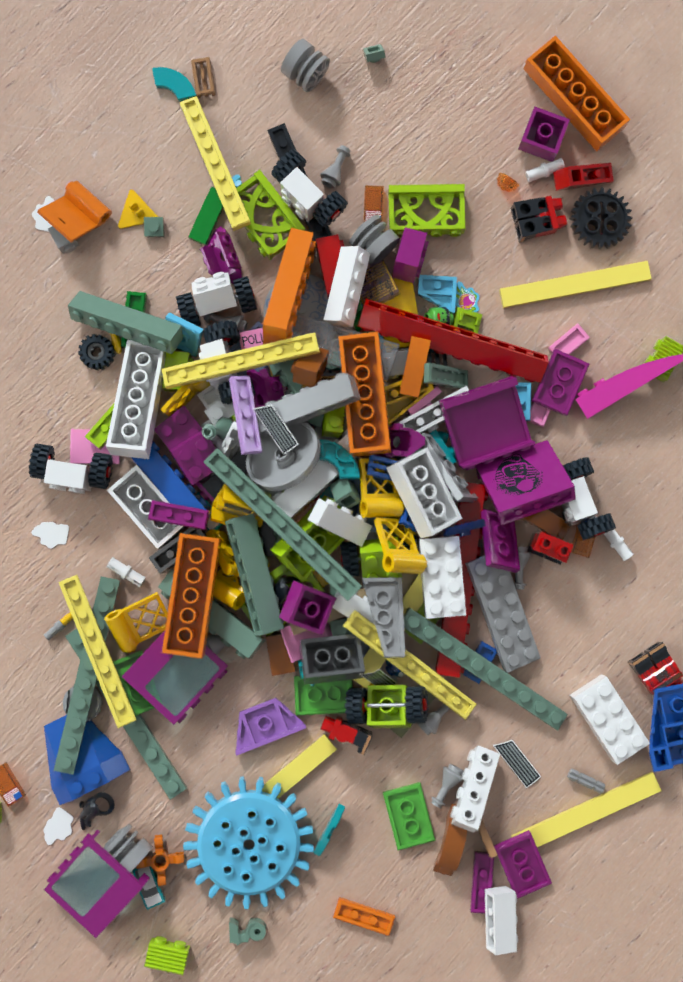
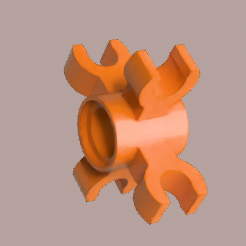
[136,834,184,886]

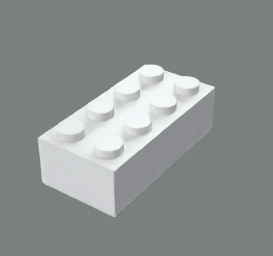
[386,447,462,538]
[107,465,186,549]
[418,536,466,619]
[569,674,650,765]

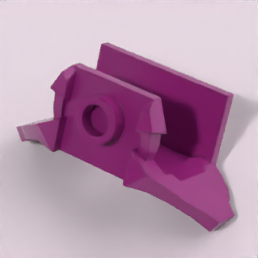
[199,226,243,284]
[246,369,285,408]
[376,423,426,458]

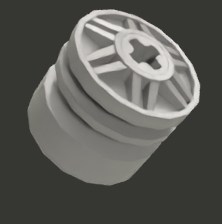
[281,39,330,92]
[349,215,400,267]
[104,824,153,875]

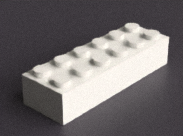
[106,340,166,459]
[271,429,360,519]

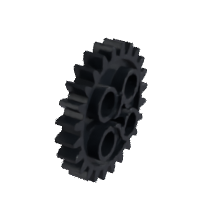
[570,187,633,250]

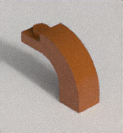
[521,509,570,540]
[433,804,468,876]

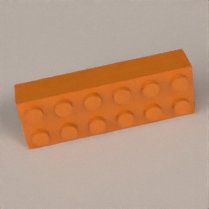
[523,35,630,152]
[263,228,316,345]
[338,332,392,457]
[162,533,222,658]

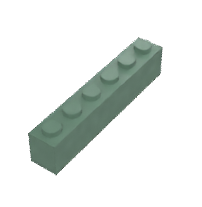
[68,291,183,354]
[225,514,284,636]
[158,569,266,659]

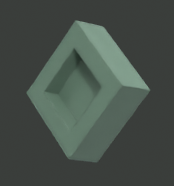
[363,44,386,63]
[144,217,164,237]

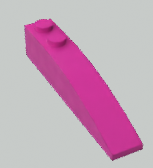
[575,354,683,419]

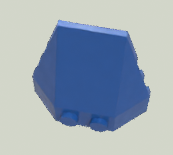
[649,683,683,772]
[44,715,130,805]

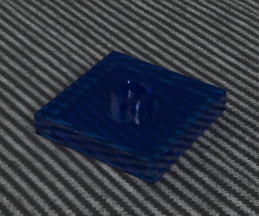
[442,519,486,537]

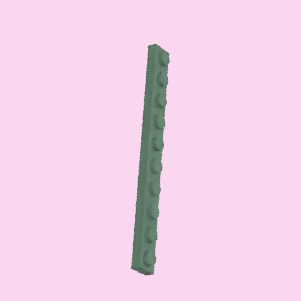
[203,448,362,601]
[53,576,120,774]
[403,608,568,731]
[65,629,187,800]

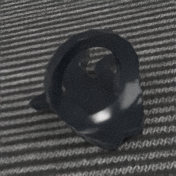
[273,576,302,610]
[79,792,115,830]

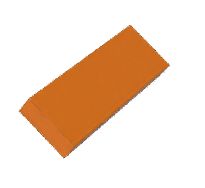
[399,336,431,398]
[333,897,395,936]

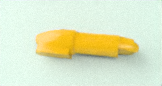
[111,334,122,354]

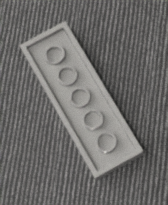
[465,556,540,673]

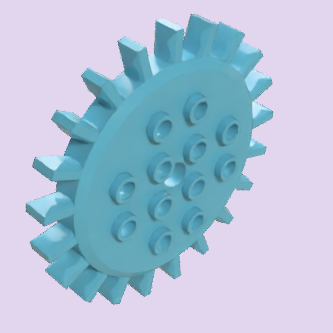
[183,776,314,909]

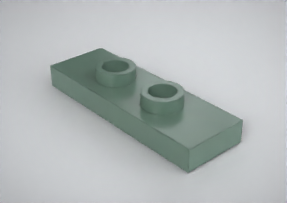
[424,363,468,389]

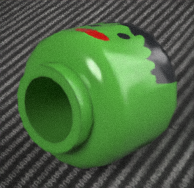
[424,307,454,325]

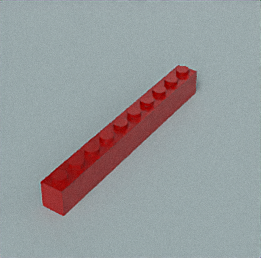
[358,299,549,383]
[435,482,488,678]

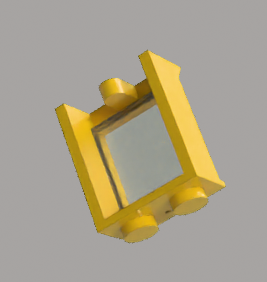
[210,484,270,527]

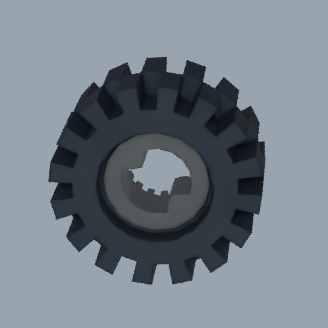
[78,334,115,371]

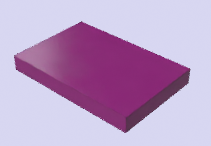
[532,349,590,416]
[481,509,520,573]
[494,830,552,899]

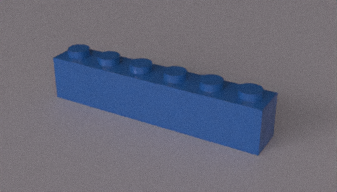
[131,441,209,510]

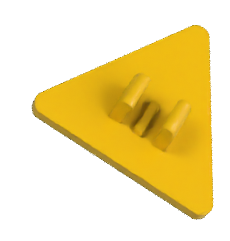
[118,189,158,229]

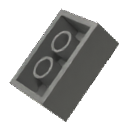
[299,634,365,685]

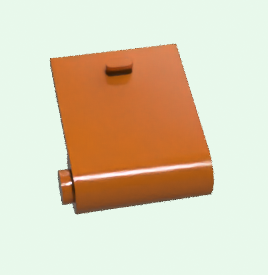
[37,181,112,242]

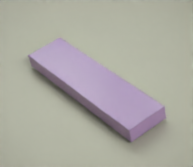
[229,376,263,455]

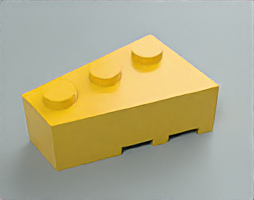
[385,374,434,425]

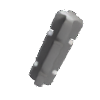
[567,769,605,794]

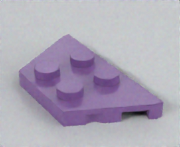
[235,697,307,756]

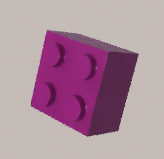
[518,106,570,162]
[392,227,429,284]
[154,406,203,450]
[169,430,216,485]
[279,581,336,635]

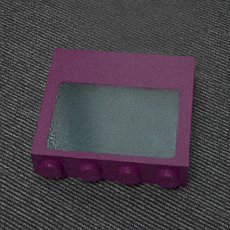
[122,630,228,725]
[44,829,150,938]

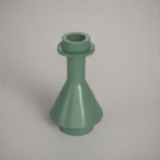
[202,418,233,440]

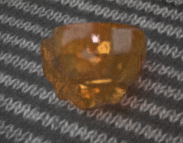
[497,173,519,192]

